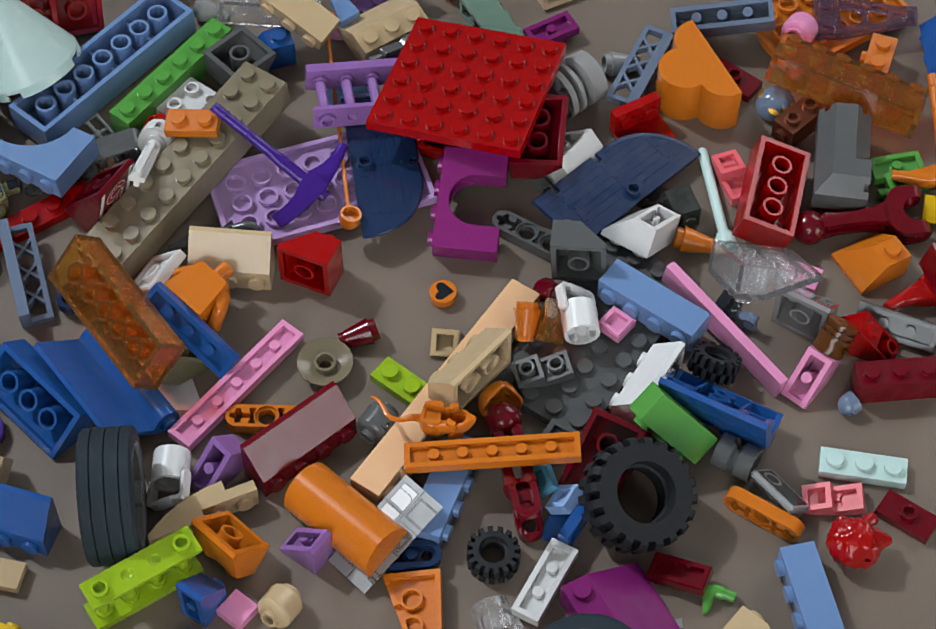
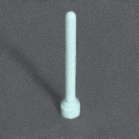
[698,147,738,254]

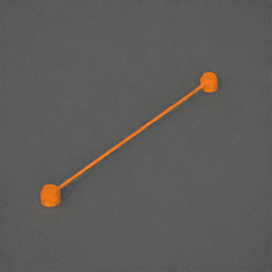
[327,11,362,230]

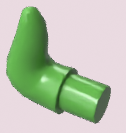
[702,584,737,614]

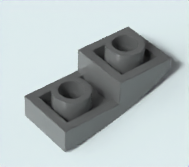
[510,349,576,389]

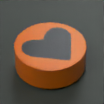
[429,280,457,308]

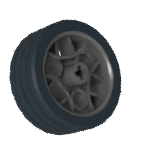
[75,425,148,567]

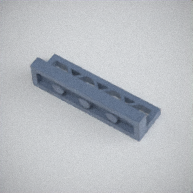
[606,24,674,106]
[0,218,55,328]

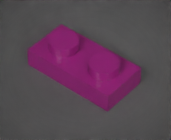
[523,11,580,42]

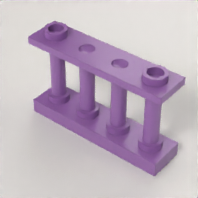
[305,58,397,129]

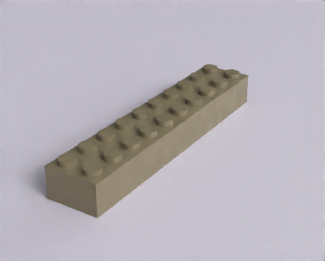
[75,61,292,289]

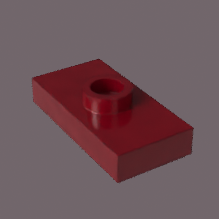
[719,57,763,103]
[874,489,936,545]
[646,552,713,597]

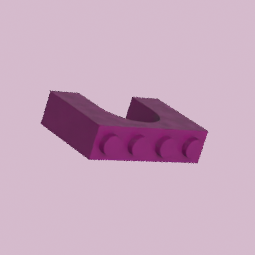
[427,146,509,262]

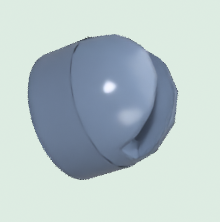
[838,391,862,416]

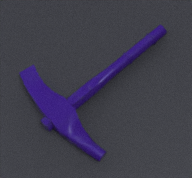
[210,102,348,228]

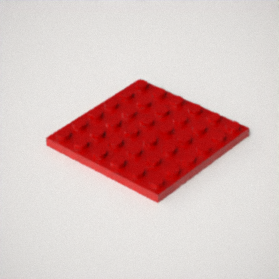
[366,17,566,159]

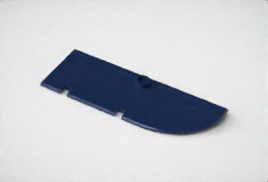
[341,97,423,239]
[532,133,701,236]

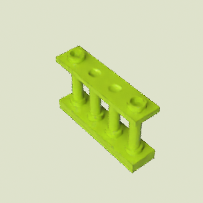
[79,525,205,629]

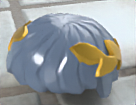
[755,84,797,121]

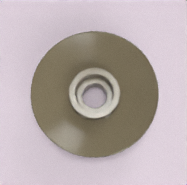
[297,338,353,387]

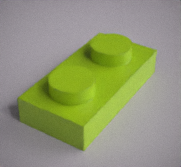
[370,356,427,407]

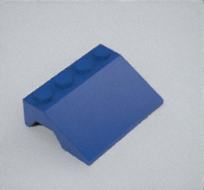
[658,369,784,450]

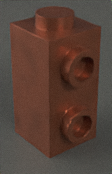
[771,92,828,147]

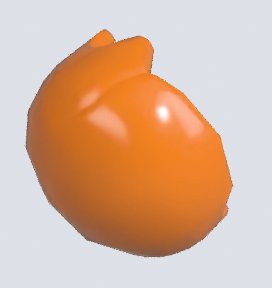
[478,380,523,418]

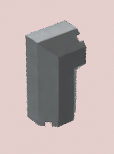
[811,102,872,211]

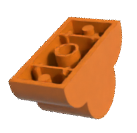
[656,20,742,129]

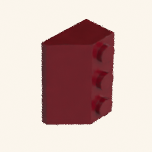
[508,94,569,179]

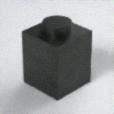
[662,184,701,228]

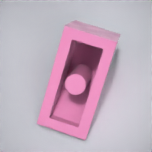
[781,345,842,409]

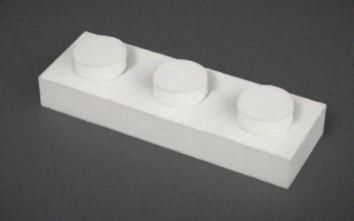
[511,538,579,627]

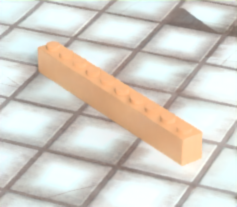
[350,279,541,506]

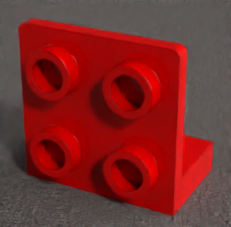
[609,91,677,139]

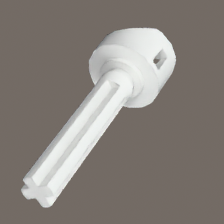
[128,119,175,187]

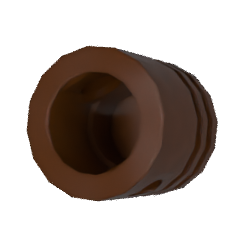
[812,314,859,361]

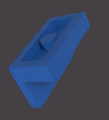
[542,504,588,546]

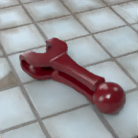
[794,185,932,245]
[485,401,544,543]

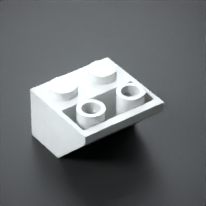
[601,204,681,259]

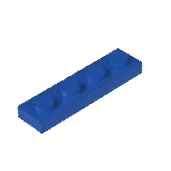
[140,281,241,379]

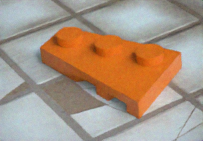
[382,568,444,629]

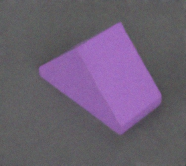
[279,527,334,575]

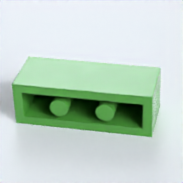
[629,381,719,464]

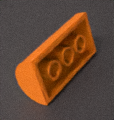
[284,462,408,578]

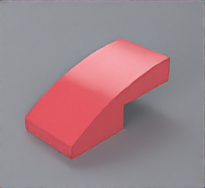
[711,149,746,207]
[801,481,866,516]

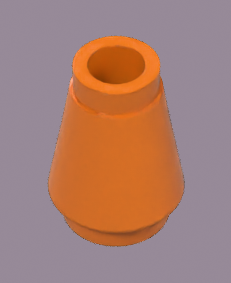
[672,226,714,254]
[513,301,541,342]

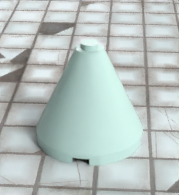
[0,0,81,103]

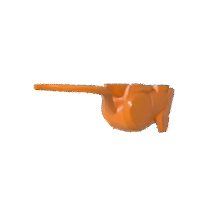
[371,396,477,440]

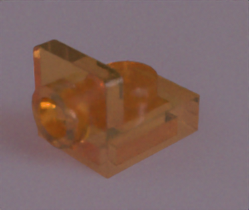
[536,297,565,346]

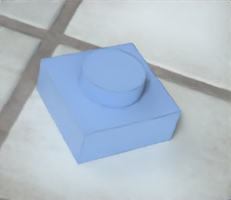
[545,484,583,515]

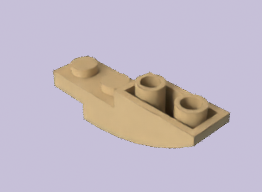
[147,480,259,545]

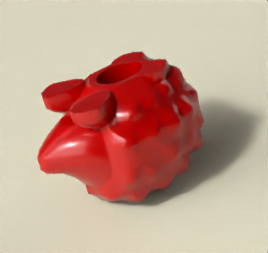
[825,512,892,569]

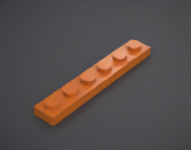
[404,431,582,474]

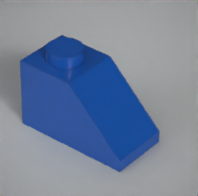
[258,26,297,71]
[176,572,227,628]

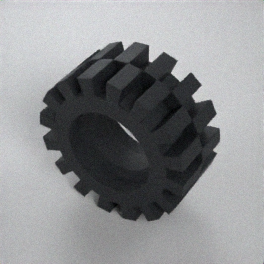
[687,341,742,386]
[467,526,520,584]

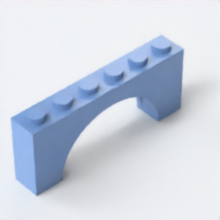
[0,127,100,198]

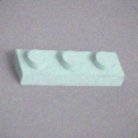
[817,446,908,489]

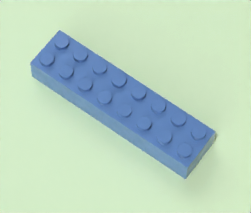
[8,0,196,144]

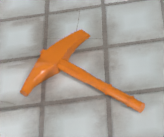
[891,73,936,190]

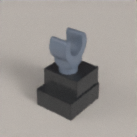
[715,288,760,333]

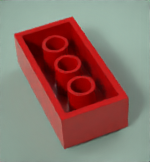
[732,135,811,254]

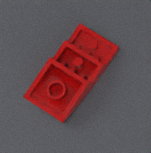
[20,0,105,36]

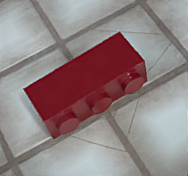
[850,356,936,404]

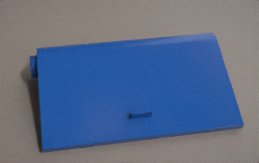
[34,322,180,436]

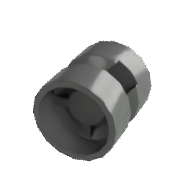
[710,432,763,483]

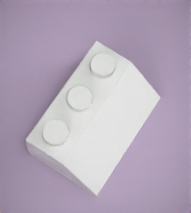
[609,341,685,428]

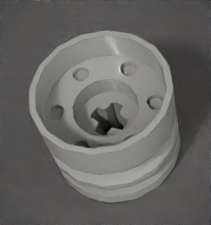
[548,50,608,119]

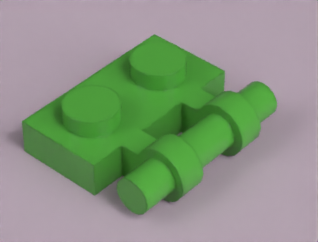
[871,150,931,199]

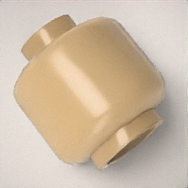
[257,583,303,629]

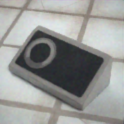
[751,469,810,519]

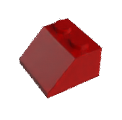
[277,231,344,296]

